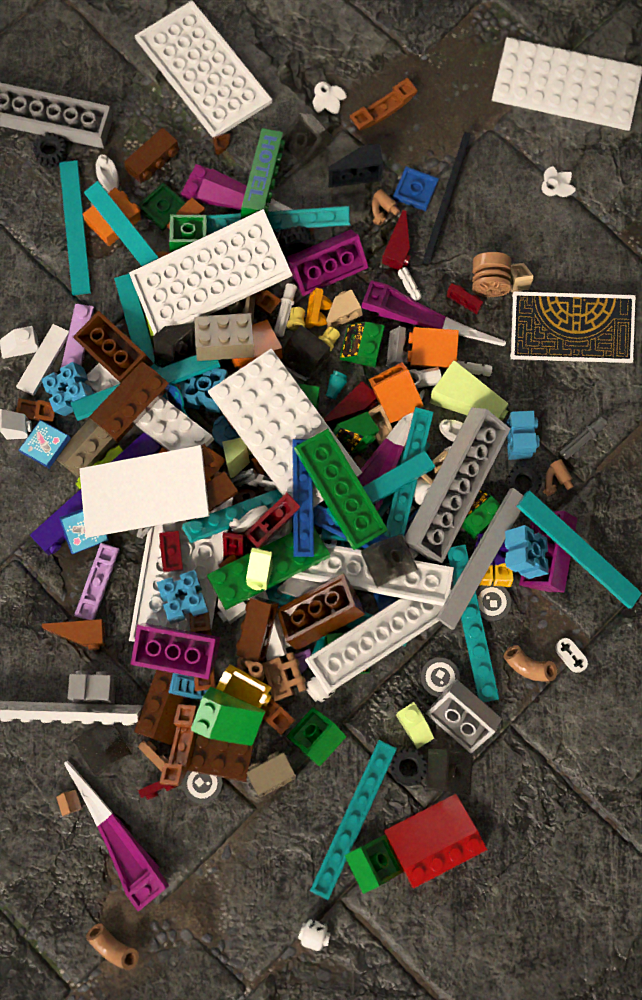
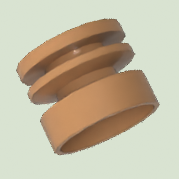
[472,252,511,297]

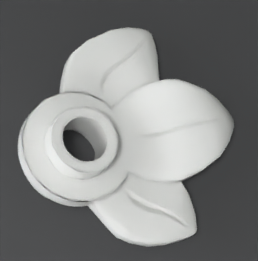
[313,82,346,114]
[542,166,575,197]

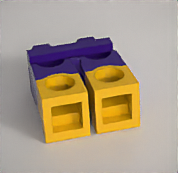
[474,534,513,587]

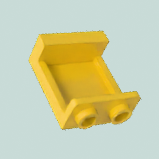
[216,664,272,709]

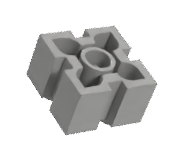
[68,671,116,704]

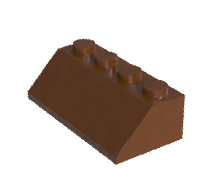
[73,311,154,383]
[89,362,170,443]
[277,573,365,650]
[134,670,195,746]

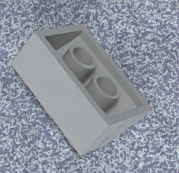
[426,679,502,753]

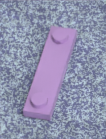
[60,304,94,373]
[74,543,120,620]

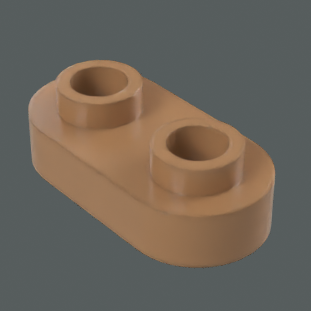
[138,740,169,771]

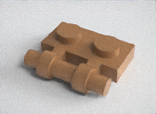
[262,652,307,702]

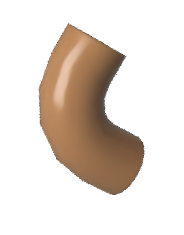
[503,645,557,682]
[86,924,139,970]

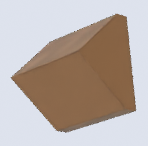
[56,790,82,817]

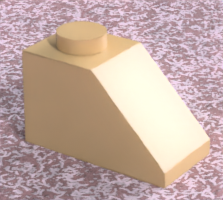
[326,289,362,328]

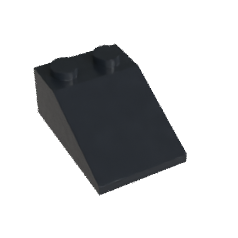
[328,144,383,188]

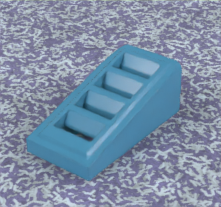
[169,673,207,701]

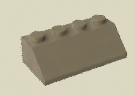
[56,419,117,478]

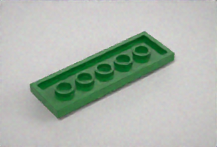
[294,429,388,550]
[207,528,330,610]

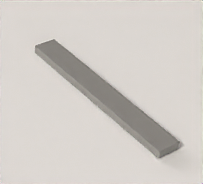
[436,488,523,629]

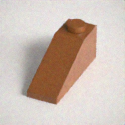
[42,619,106,650]

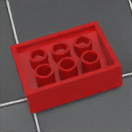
[384,794,487,888]

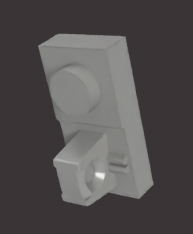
[386,326,408,367]

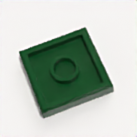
[137,183,186,231]

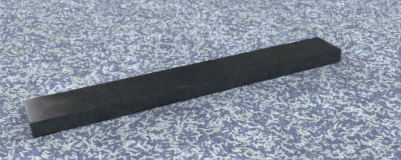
[423,131,471,265]

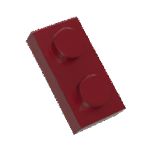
[446,283,483,315]
[159,531,183,573]
[138,781,178,800]

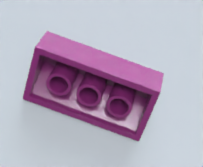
[286,230,369,296]
[519,511,578,592]
[131,623,221,679]

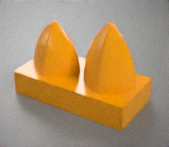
[305,288,333,329]

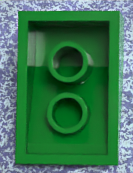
[191,686,266,746]

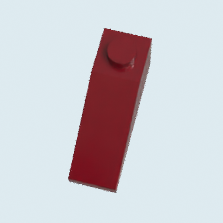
[382,210,411,270]
[324,381,378,427]
[244,492,301,548]
[222,531,247,560]

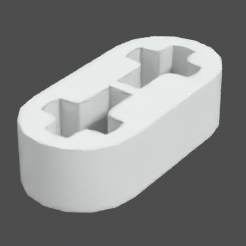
[555,638,588,673]

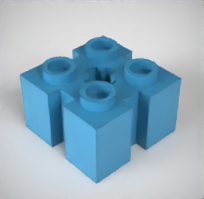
[41,362,94,416]
[182,368,229,413]
[506,411,540,460]
[505,525,549,579]
[157,570,209,624]

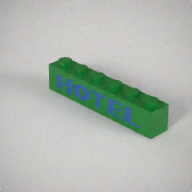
[241,128,285,220]

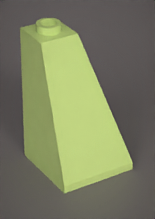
[429,361,509,421]

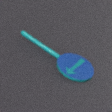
[168,385,188,416]

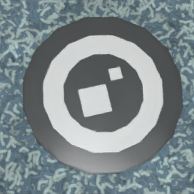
[476,583,511,622]
[420,658,460,698]
[182,771,223,804]

